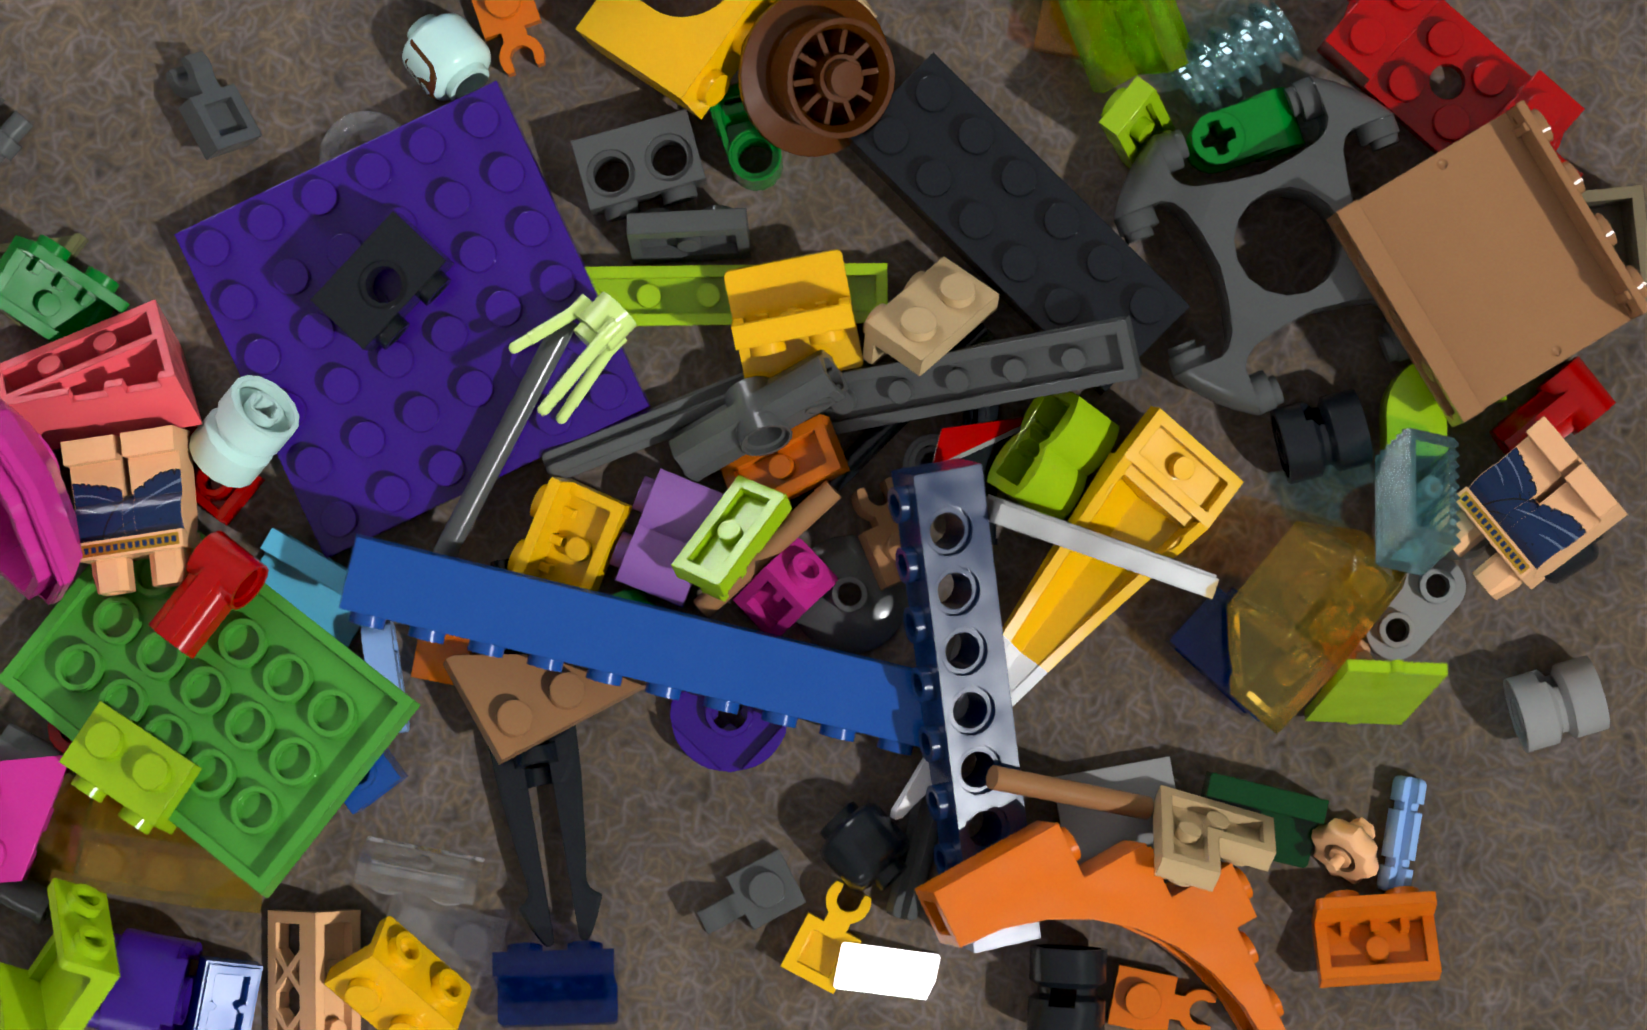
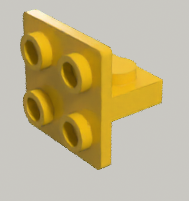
[724,249,863,378]

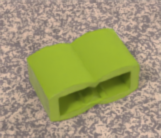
[987,391,1120,520]

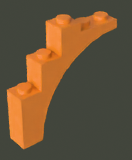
[914,820,1286,1030]

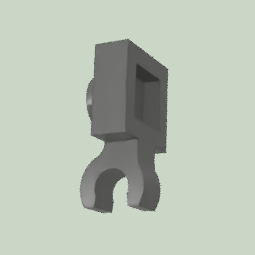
[165,51,262,160]
[697,849,807,934]

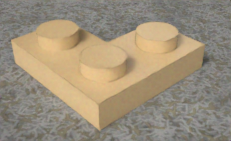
[1153,785,1276,892]

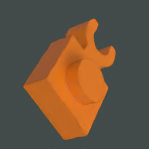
[472,0,546,77]
[1106,964,1217,1030]

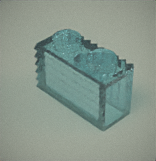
[1375,428,1461,576]

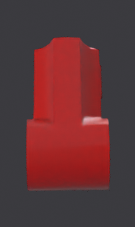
[1489,356,1616,456]
[148,531,269,659]

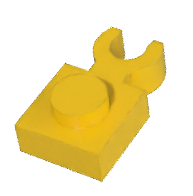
[781,880,871,994]

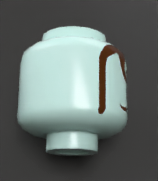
[402,13,491,101]

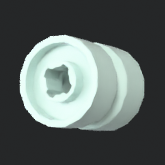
[189,375,299,488]

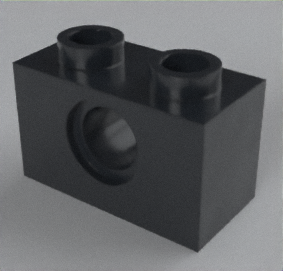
[311,211,455,351]

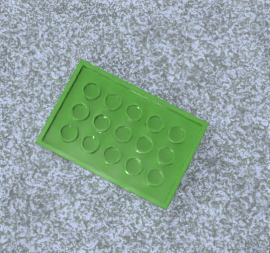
[0,530,421,898]

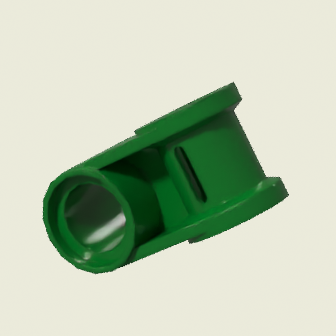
[709,82,783,191]
[1186,87,1305,174]

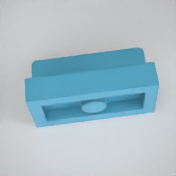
[260,528,361,648]

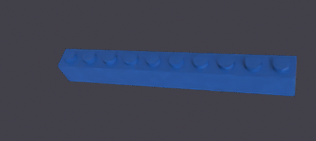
[339,533,924,756]

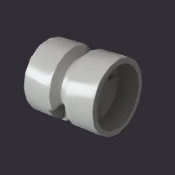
[1503,655,1610,753]

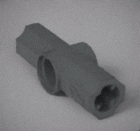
[668,349,849,482]

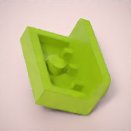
[59,701,203,835]

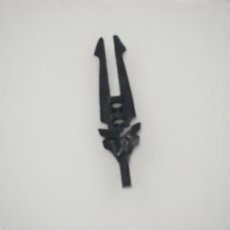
[474,558,602,947]

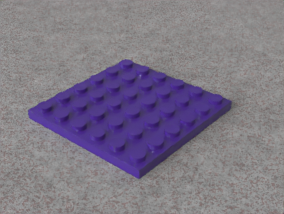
[174,80,651,558]

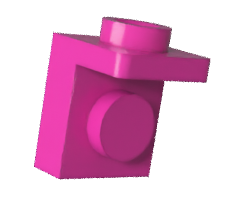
[733,538,838,636]

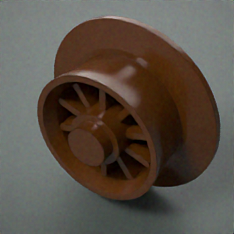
[738,0,895,157]

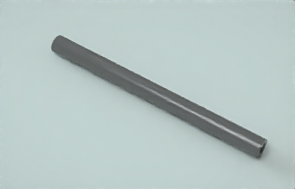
[432,313,578,557]

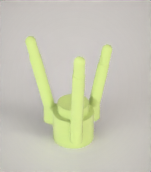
[508,292,637,424]

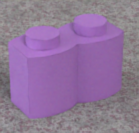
[610,468,724,607]

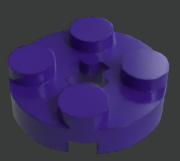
[670,690,787,772]

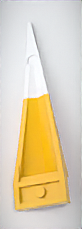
[890,406,1244,820]

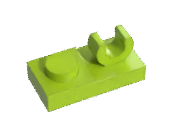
[1099,76,1176,168]
[671,475,792,602]

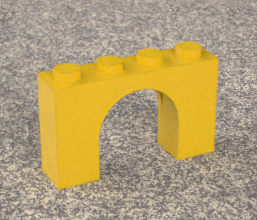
[575,0,777,120]

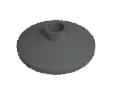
[797,535,908,654]

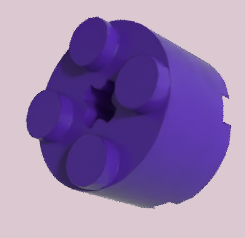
[87,928,203,1030]

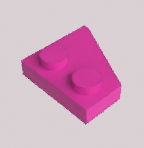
[0,755,70,883]

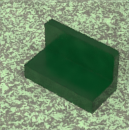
[1201,771,1329,868]

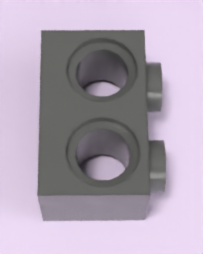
[571,109,707,222]

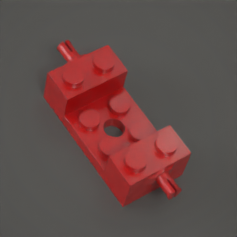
[1316,0,1585,177]

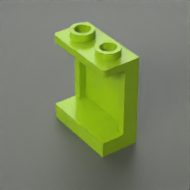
[0,878,120,1030]

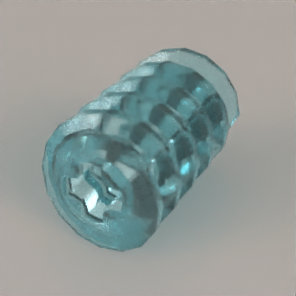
[1167,0,1304,114]

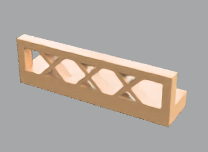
[268,909,361,1030]

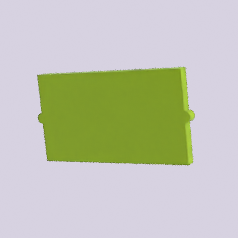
[1304,659,1448,725]

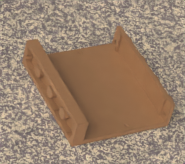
[1326,100,1647,428]

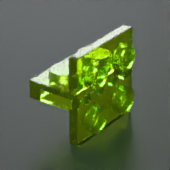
[1058,0,1191,93]

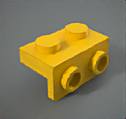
[507,477,633,592]
[324,916,472,1030]

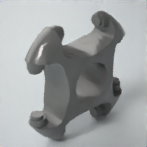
[1114,76,1410,415]

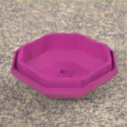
[0,398,83,605]

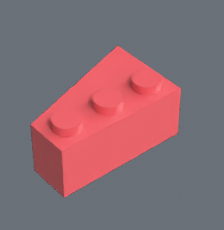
[0,300,202,450]

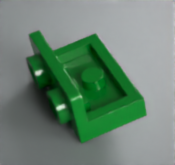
[0,234,130,342]

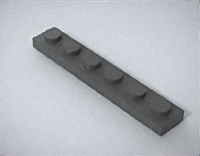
[802,315,1143,434]

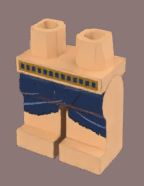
[1437,416,1628,600]
[60,425,201,596]

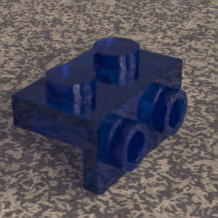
[492,941,619,1028]

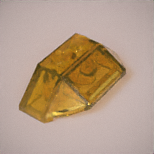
[1227,521,1408,734]
[28,786,264,913]

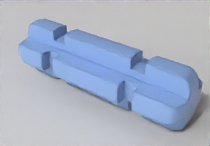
[1377,775,1427,891]

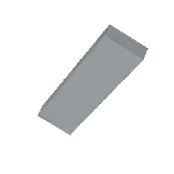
[986,494,1220,599]

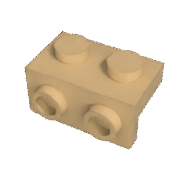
[863,256,999,376]

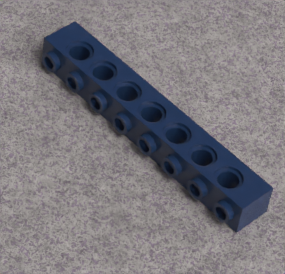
[888,458,1041,953]

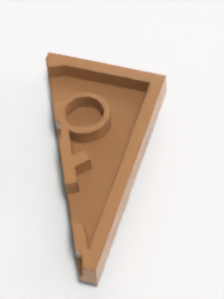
[443,654,646,765]

